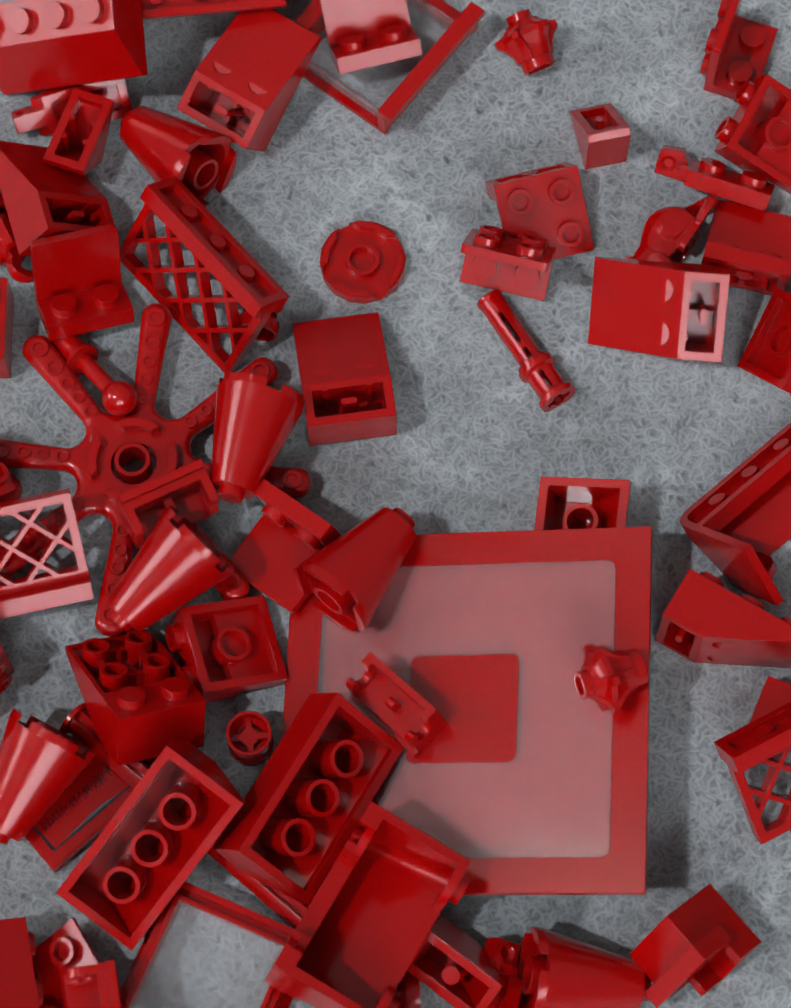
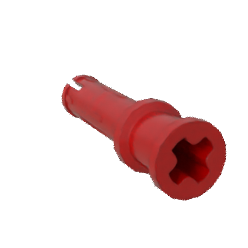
[477,289,575,412]

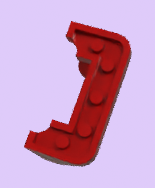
[264,801,471,1008]

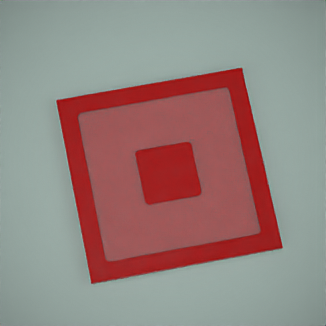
[282,526,653,895]

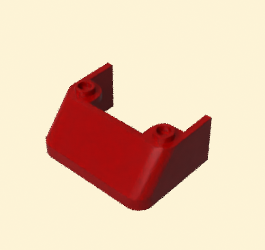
[680,423,791,606]

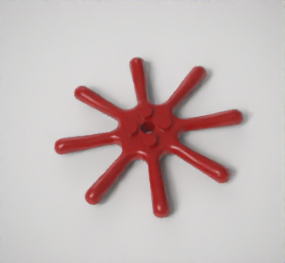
[0,303,311,637]

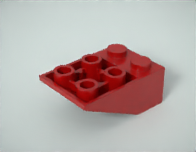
[176,9,322,151]
[0,141,114,256]
[588,257,730,362]
[292,312,397,446]
[655,569,791,668]
[66,629,206,766]

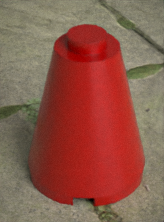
[120,106,237,207]
[211,372,306,504]
[108,505,235,632]
[293,507,416,633]
[0,708,96,845]
[516,927,651,1008]

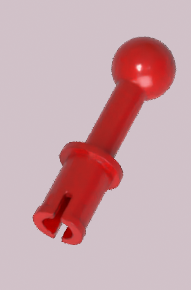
[48,335,138,416]

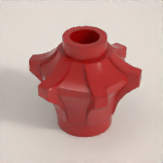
[494,9,558,76]
[573,644,648,714]

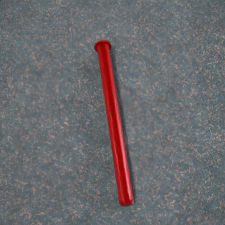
[60,703,309,929]

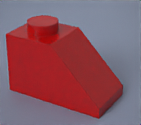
[407,916,505,1008]

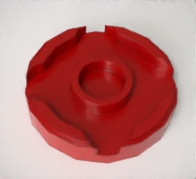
[320,220,406,304]

